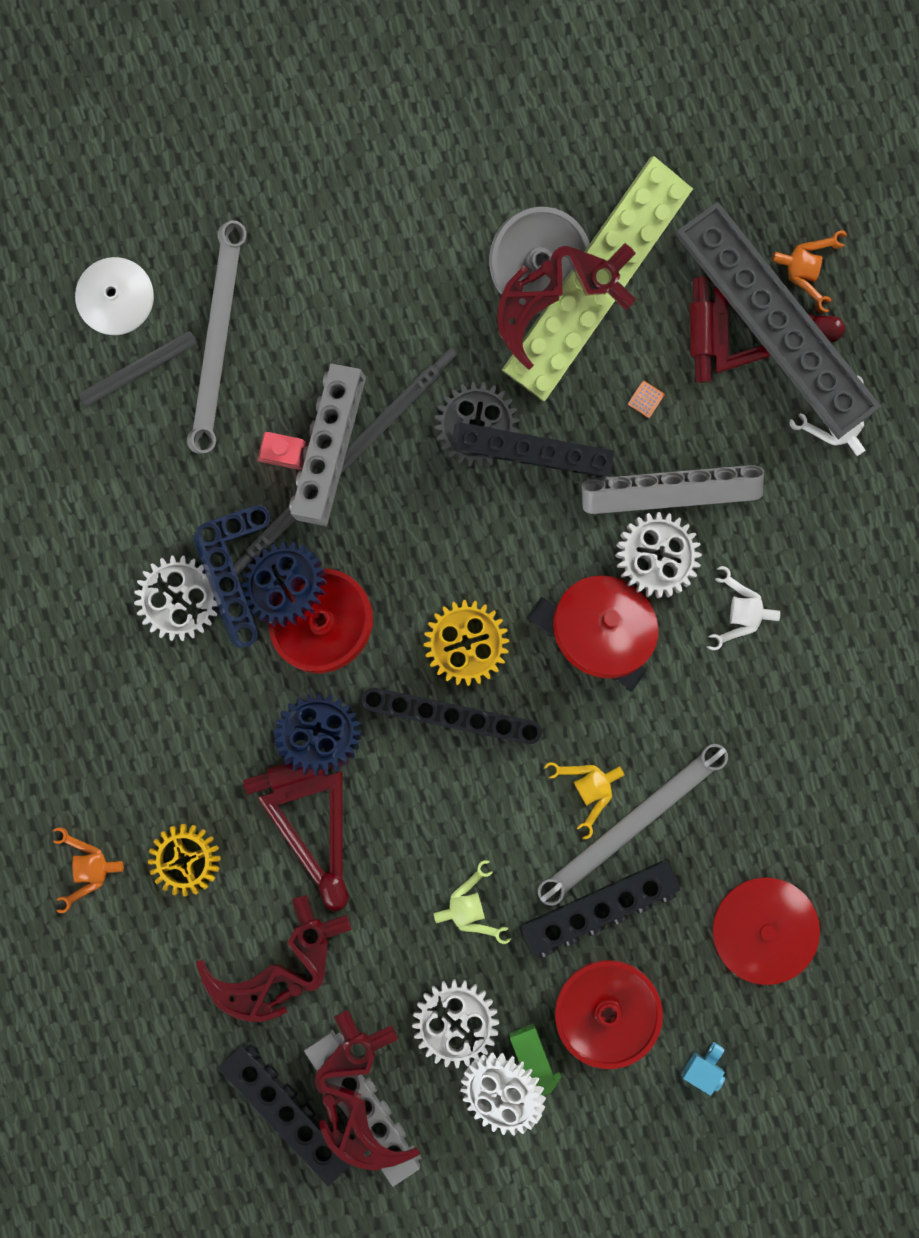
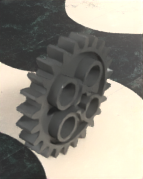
[434,382,519,468]

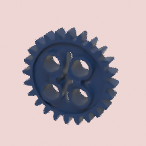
[241,541,327,627]
[274,693,361,776]

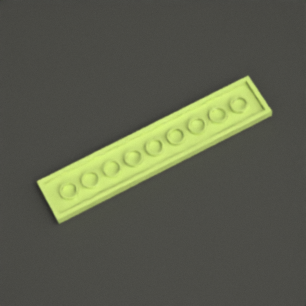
[502,156,693,401]

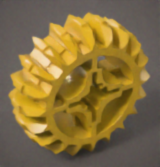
[148,824,221,896]

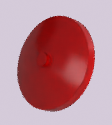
[269,569,373,673]
[553,576,658,679]
[713,877,820,985]
[555,960,663,1069]

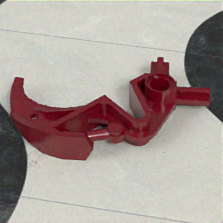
[497,243,637,370]
[196,894,352,1022]
[315,1010,420,1170]

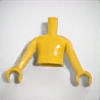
[543,762,625,839]

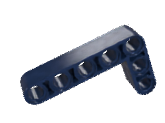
[193,505,270,648]

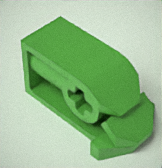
[509,1024,561,1096]

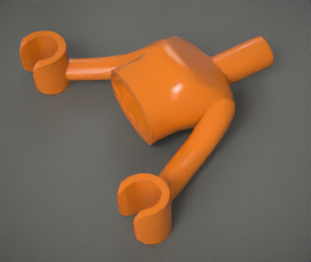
[772,230,847,314]
[53,827,124,913]

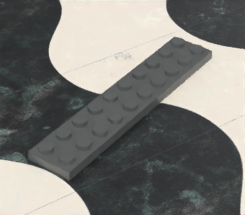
[675,202,881,440]

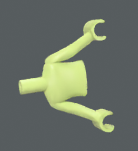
[434,860,511,944]

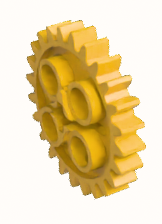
[424,600,509,686]

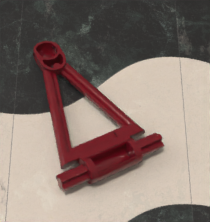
[689,276,845,383]
[243,757,349,912]

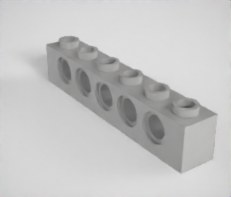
[289,364,366,526]
[304,1029,422,1187]

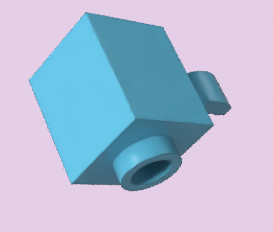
[681,1042,725,1096]

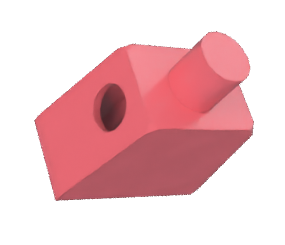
[257,432,309,470]

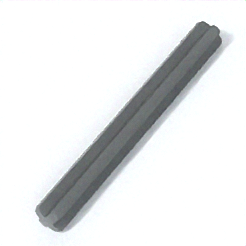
[79,331,197,406]

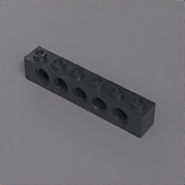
[450,422,615,478]
[521,859,680,958]
[218,1042,351,1187]

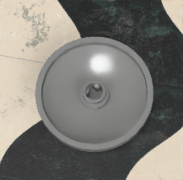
[489,207,590,314]

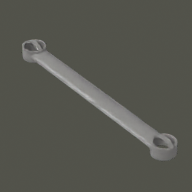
[187,220,246,454]
[538,744,728,906]

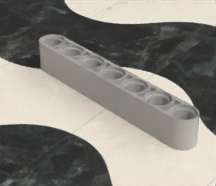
[582,465,764,514]

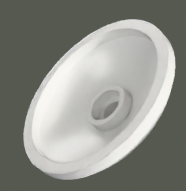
[75,257,154,335]

